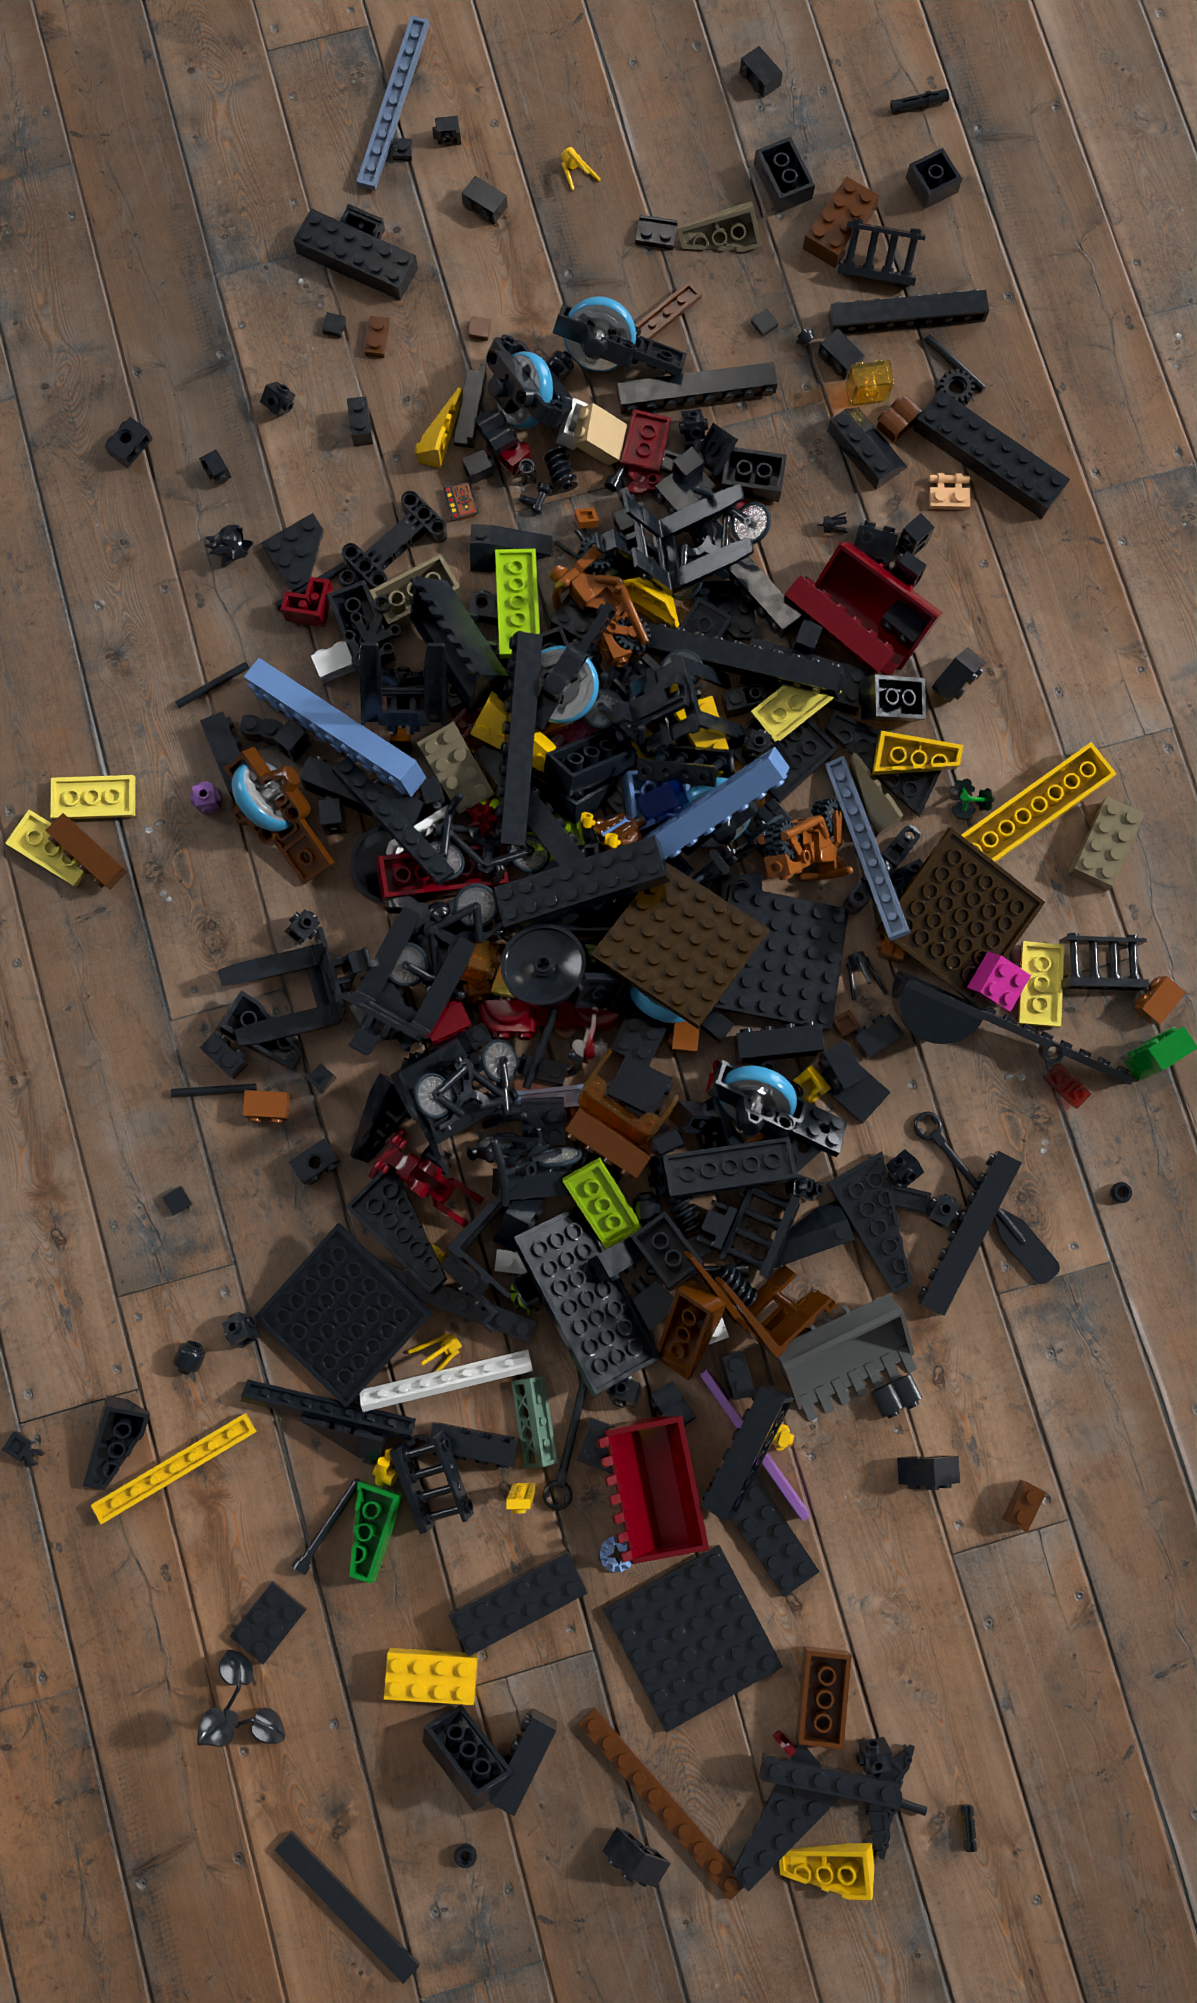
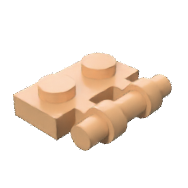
[929,473,970,510]

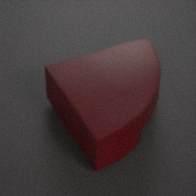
[772,1730,796,1757]

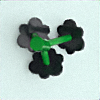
[951,778,995,820]

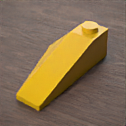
[415,387,463,469]
[779,1843,874,1900]

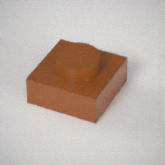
[574,508,599,529]

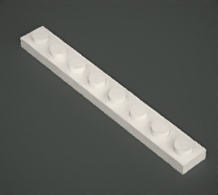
[360,1350,533,1412]

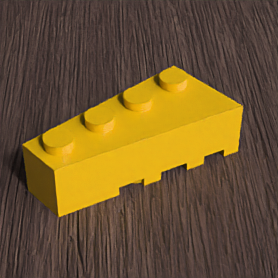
[470,691,557,772]
[872,731,964,775]

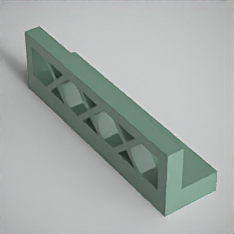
[511,1376,558,1469]

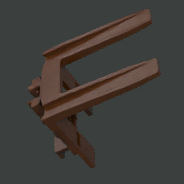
[683,1250,837,1358]

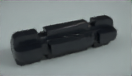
[961,1804,977,1852]

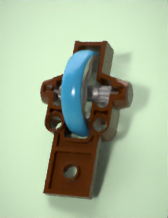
[223,747,335,885]

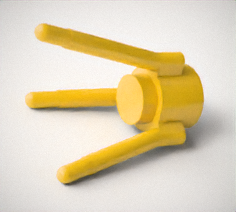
[561,147,601,191]
[407,1333,462,1372]

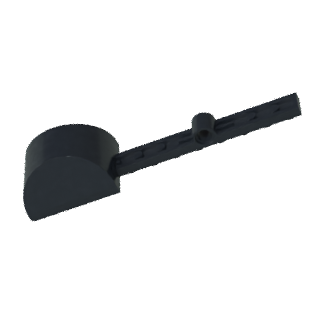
[892,971,1134,1085]

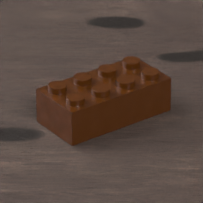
[803,176,879,268]
[565,1106,651,1178]
[796,1646,852,1750]

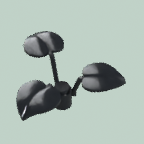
[197,1649,285,1747]

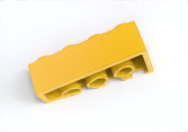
[673,696,736,778]

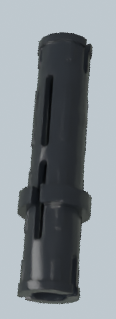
[890,88,949,114]

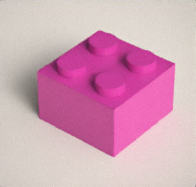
[967,951,1031,1011]

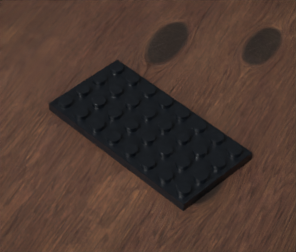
[511,1206,662,1397]

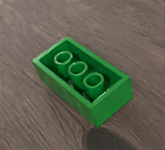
[1123,1026,1197,1082]

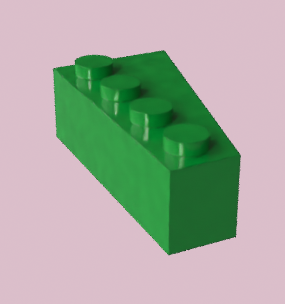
[349,1481,404,1584]

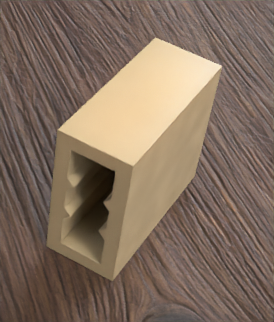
[573,403,627,465]

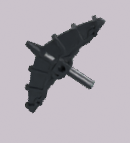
[866,1744,927,1860]

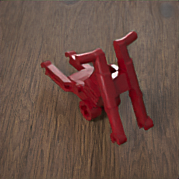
[368,1128,484,1228]

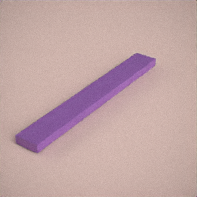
[700,1367,810,1521]

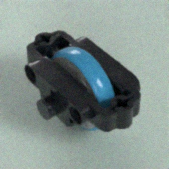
[486,334,572,429]

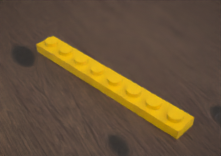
[91,1413,257,1524]
[506,1483,535,1514]

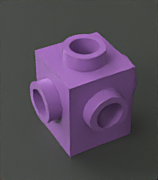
[190,781,222,813]

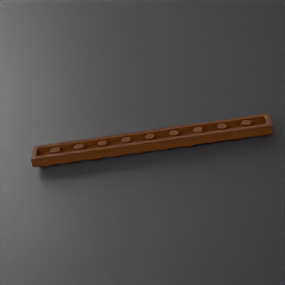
[578,1707,744,1901]

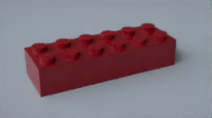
[784,575,895,675]
[376,845,509,903]

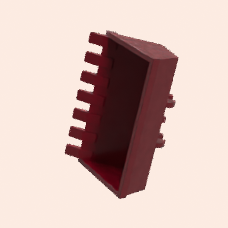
[815,542,943,676]

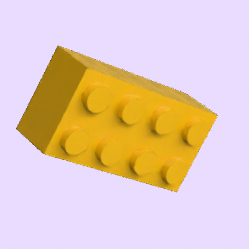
[384,1648,478,1705]

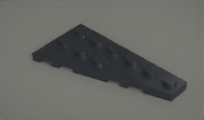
[825,710,941,817]
[827,1151,912,1295]
[345,1163,447,1294]
[732,1742,841,1892]

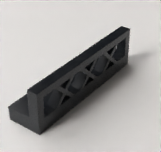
[454,364,487,449]

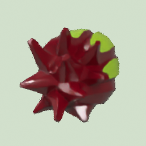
[465,798,499,838]

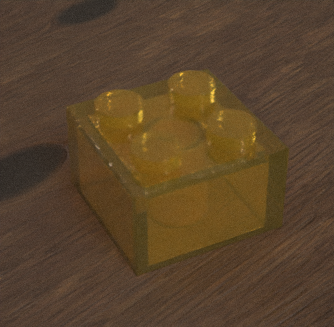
[846,359,894,406]

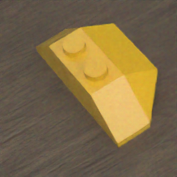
[623,577,679,629]

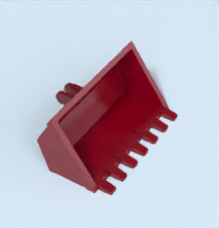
[597,1415,710,1564]

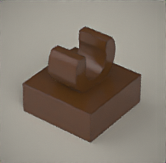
[390,728,412,754]

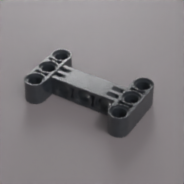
[342,491,448,590]

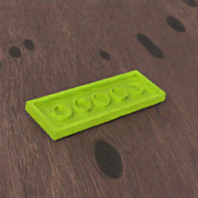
[495,549,540,659]

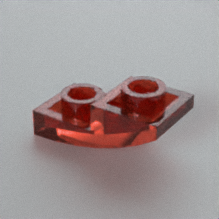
[1043,1063,1091,1109]

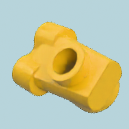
[772,1424,794,1451]
[372,1449,398,1487]

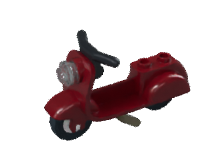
[478,991,620,1076]

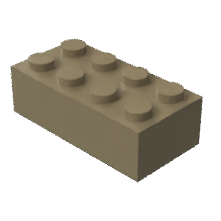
[369,554,462,633]
[417,718,495,814]
[1068,796,1145,892]

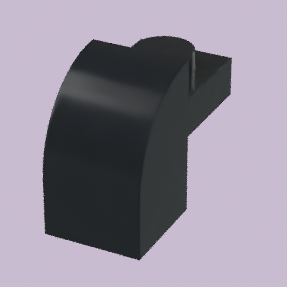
[613,487,644,536]

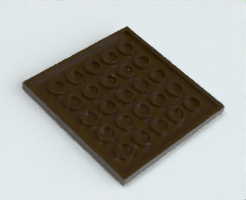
[876,828,1045,1003]
[591,862,770,1029]

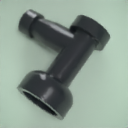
[519,482,553,514]

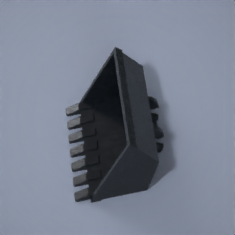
[409,576,509,714]

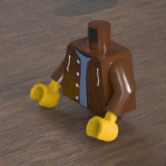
[580,812,647,850]

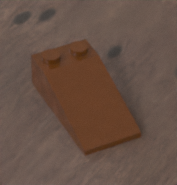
[657,1280,726,1380]

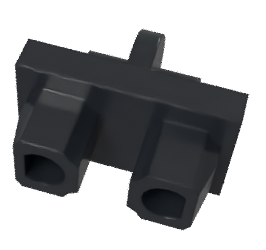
[785,1174,823,1201]

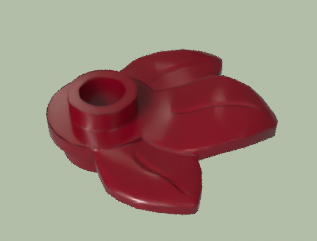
[627,467,663,494]

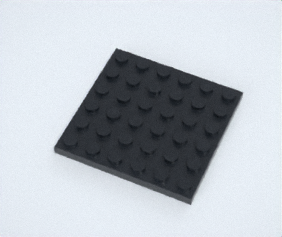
[714,884,849,1031]
[254,1223,433,1408]
[603,1545,783,1733]

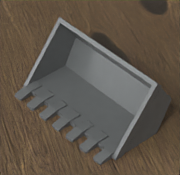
[776,1293,917,1421]

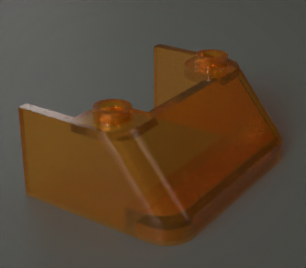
[577,1049,679,1145]

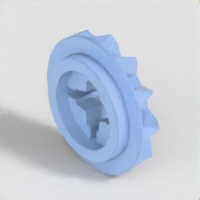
[600,1536,632,1572]

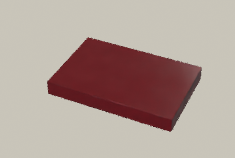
[620,409,672,474]

